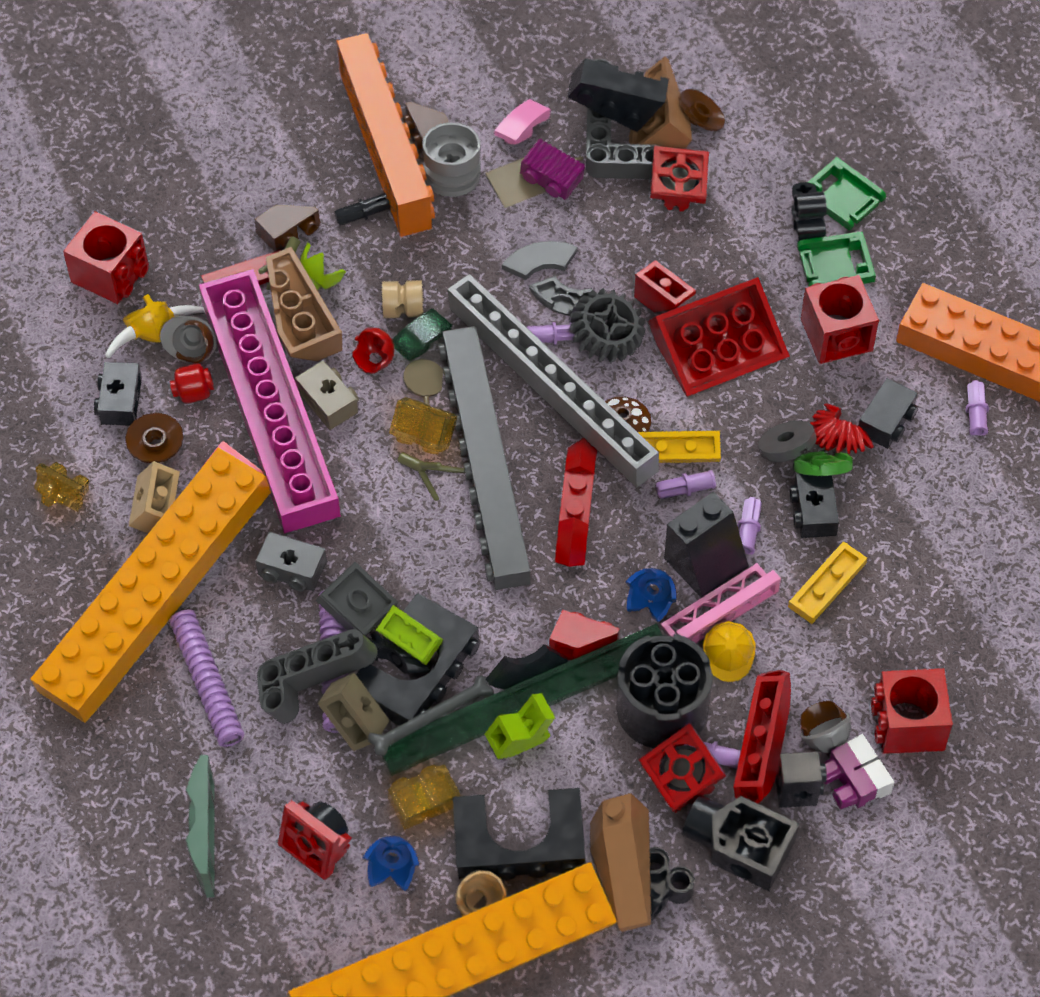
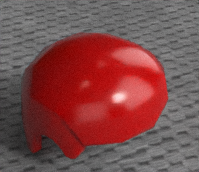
[352,327,394,374]

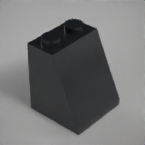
[664,491,749,598]

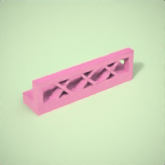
[660,563,781,644]

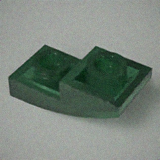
[392,308,453,362]

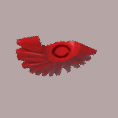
[810,403,874,454]

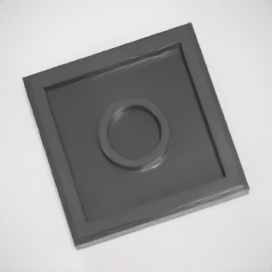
[315,562,399,636]

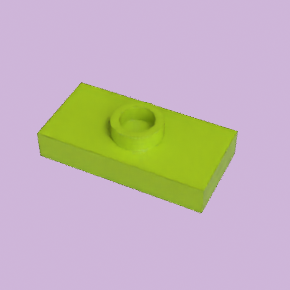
[376,605,443,665]

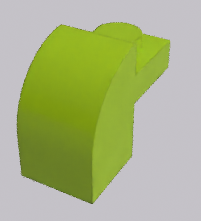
[485,693,556,759]

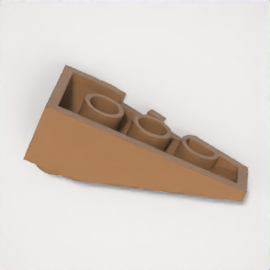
[629,57,692,149]
[266,247,342,361]
[590,793,651,932]

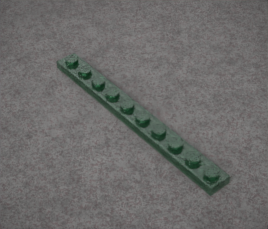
[382,624,663,776]

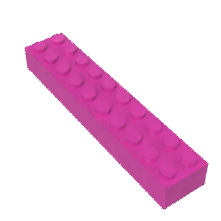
[199,269,341,534]

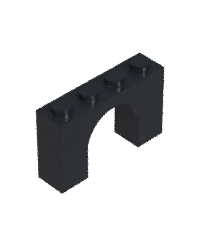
[356,593,480,726]
[453,788,586,880]

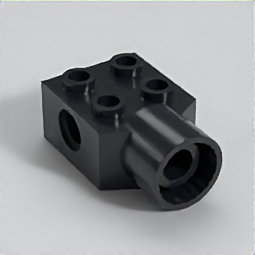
[682,795,799,891]

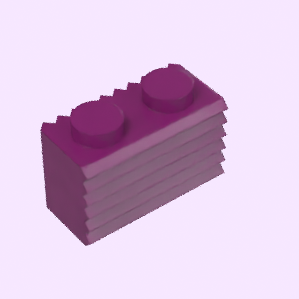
[520,139,585,200]

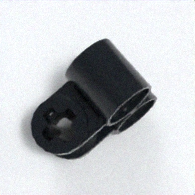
[791,182,827,242]
[650,847,695,921]

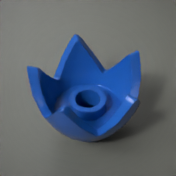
[625,568,677,622]
[362,836,419,891]

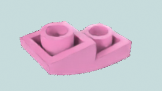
[494,99,551,145]

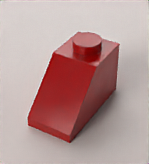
[634,260,696,312]

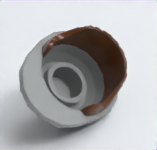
[160,316,216,364]
[800,700,851,753]

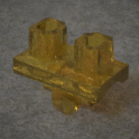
[34,462,89,512]

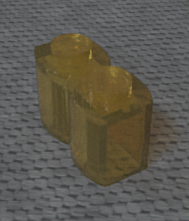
[389,397,458,454]
[388,765,461,830]

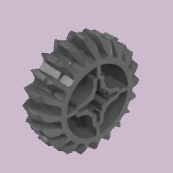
[569,288,646,363]

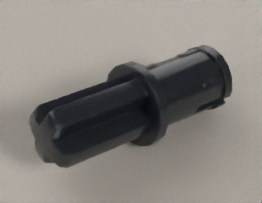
[335,192,391,225]

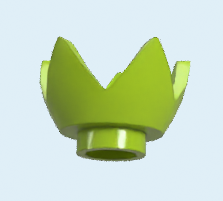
[300,242,346,291]

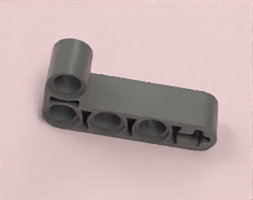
[257,629,378,724]

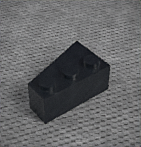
[567,58,669,133]

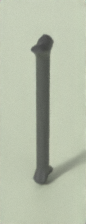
[368,675,494,756]

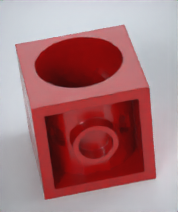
[63,211,149,304]
[801,275,879,364]
[871,668,953,754]

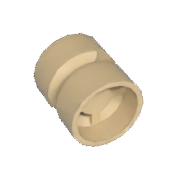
[382,280,423,318]

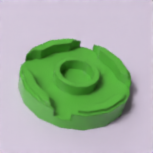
[794,451,853,476]

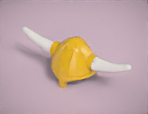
[105,294,205,358]

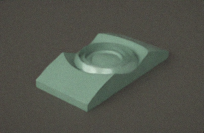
[185,755,215,898]

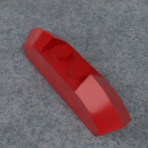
[555,437,597,567]
[733,670,791,804]

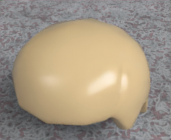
[456,871,506,916]

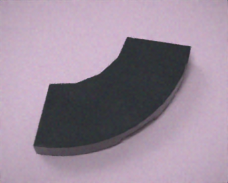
[486,644,569,690]

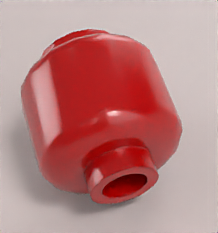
[170,363,214,404]

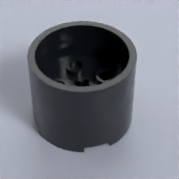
[616,634,712,748]

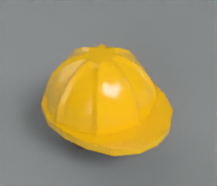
[703,621,755,682]

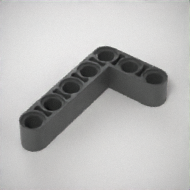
[586,59,665,179]

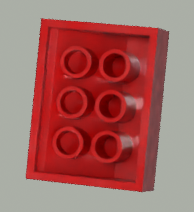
[647,277,790,397]

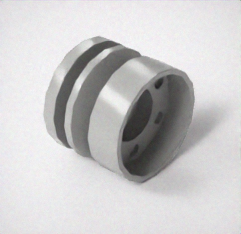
[423,123,481,197]

